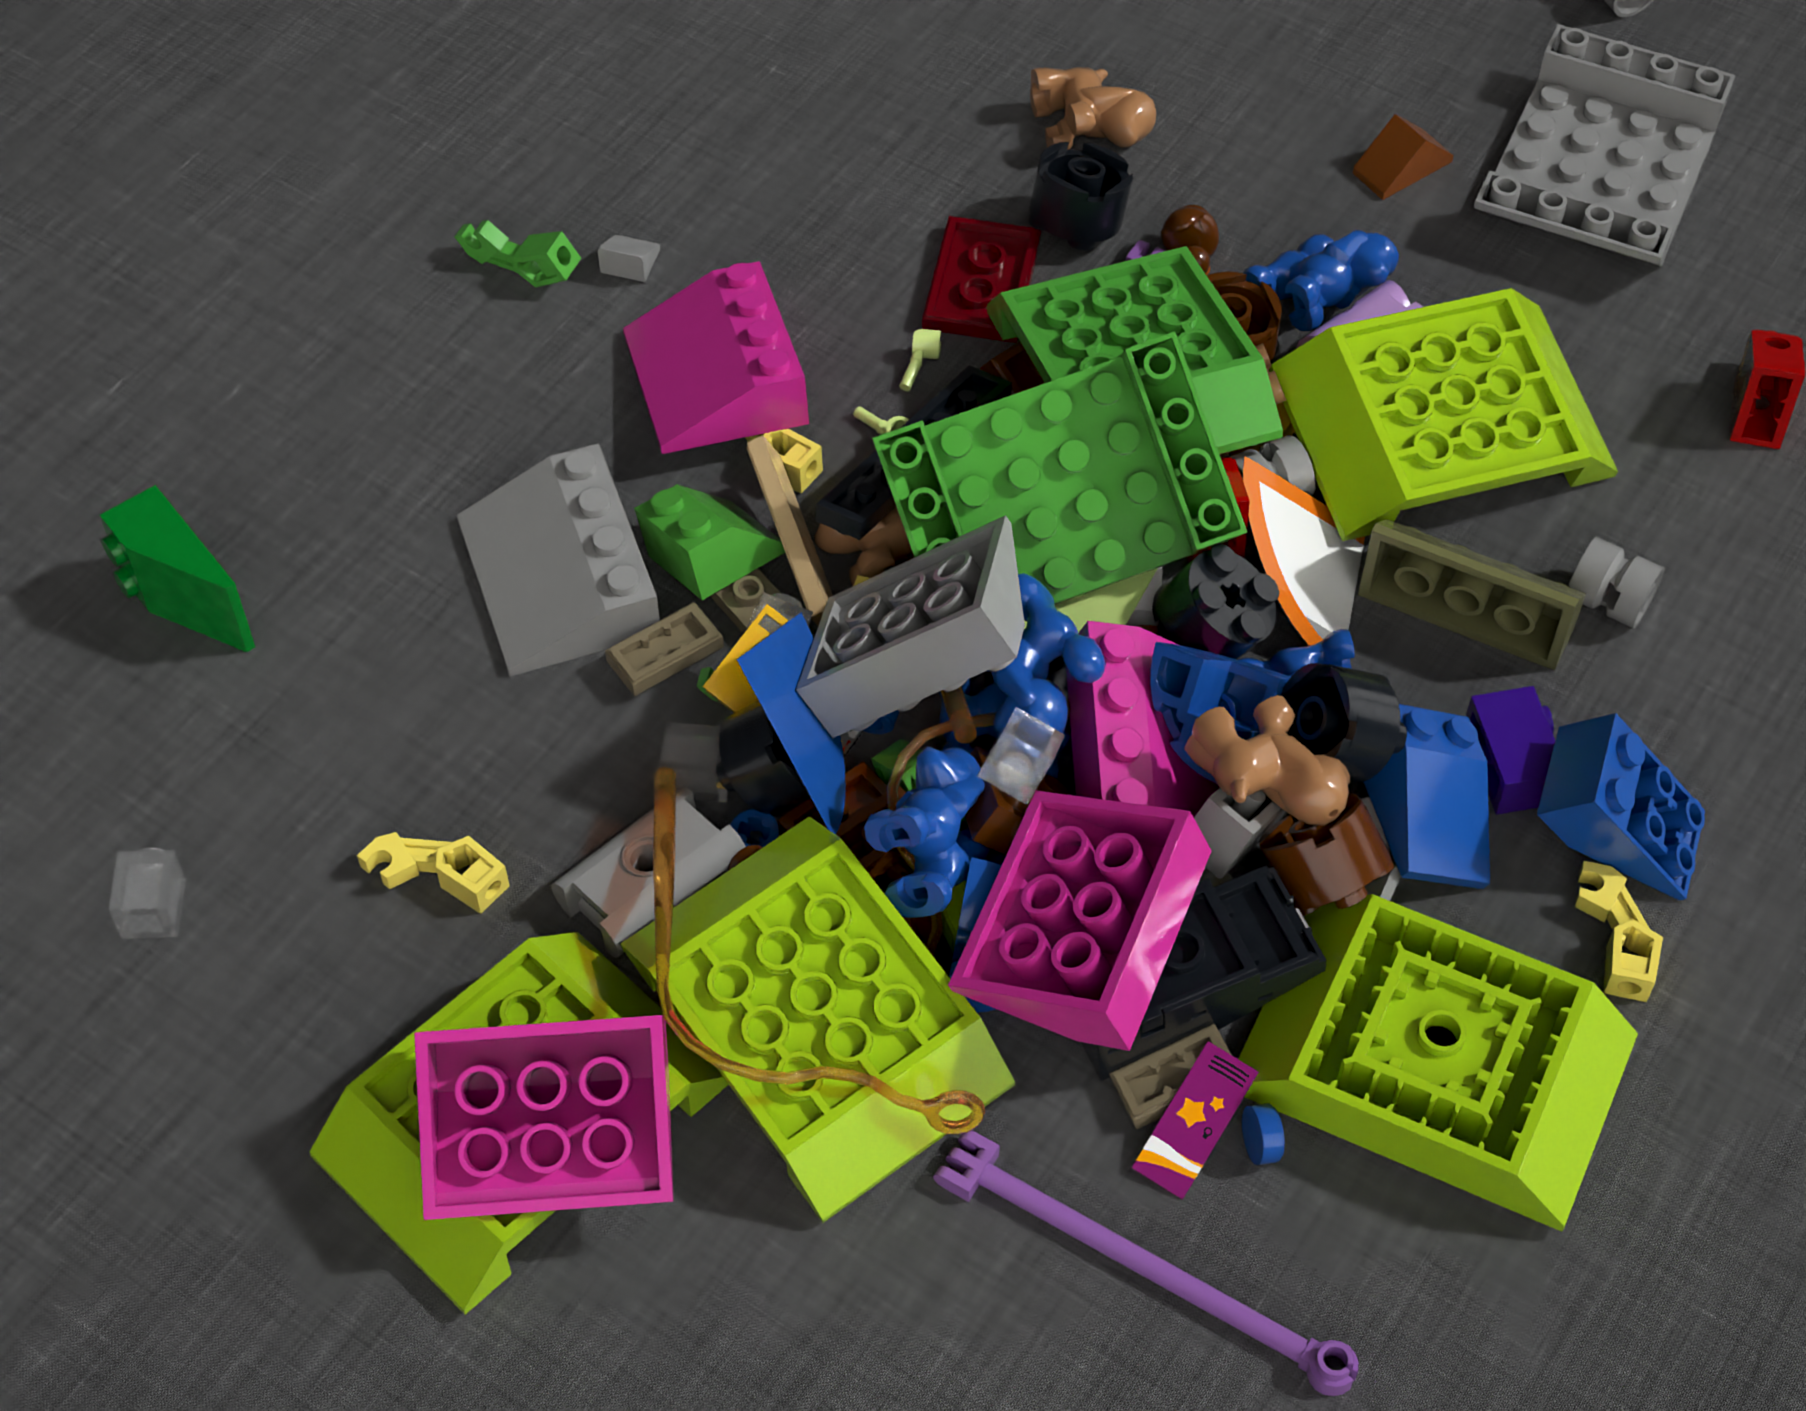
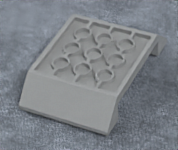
[1474,24,1736,267]

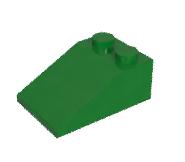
[99,485,256,652]

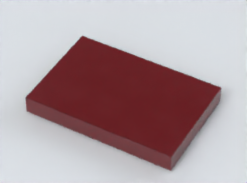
[922,216,1041,343]

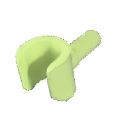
[899,329,941,391]
[853,406,909,435]

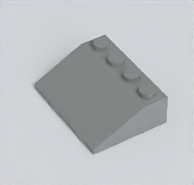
[456,443,660,677]
[796,515,1025,738]

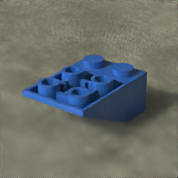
[1537,713,1705,900]

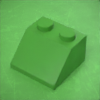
[634,484,785,600]

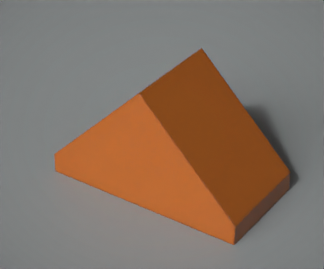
[1352,114,1454,200]

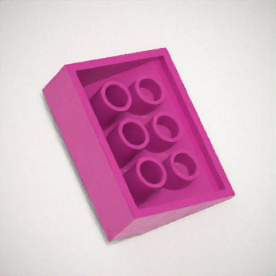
[623,261,809,454]
[1066,621,1220,817]
[948,790,1212,1051]
[414,1015,673,1220]

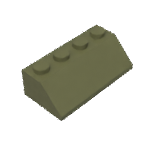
[1358,519,1586,670]

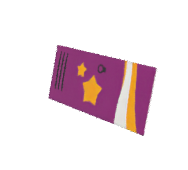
[1131,1041,1259,1200]

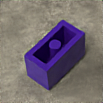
[1466,686,1556,815]

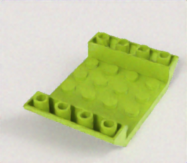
[1269,288,1618,541]
[620,817,1015,1223]
[309,932,729,1315]

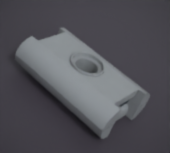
[551,786,746,958]

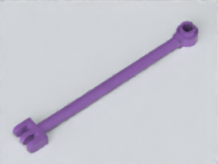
[933,1129,1359,1396]

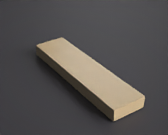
[746,435,833,626]

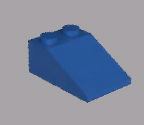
[1363,704,1490,889]

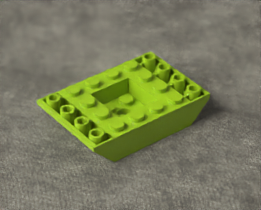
[1238,894,1638,1232]

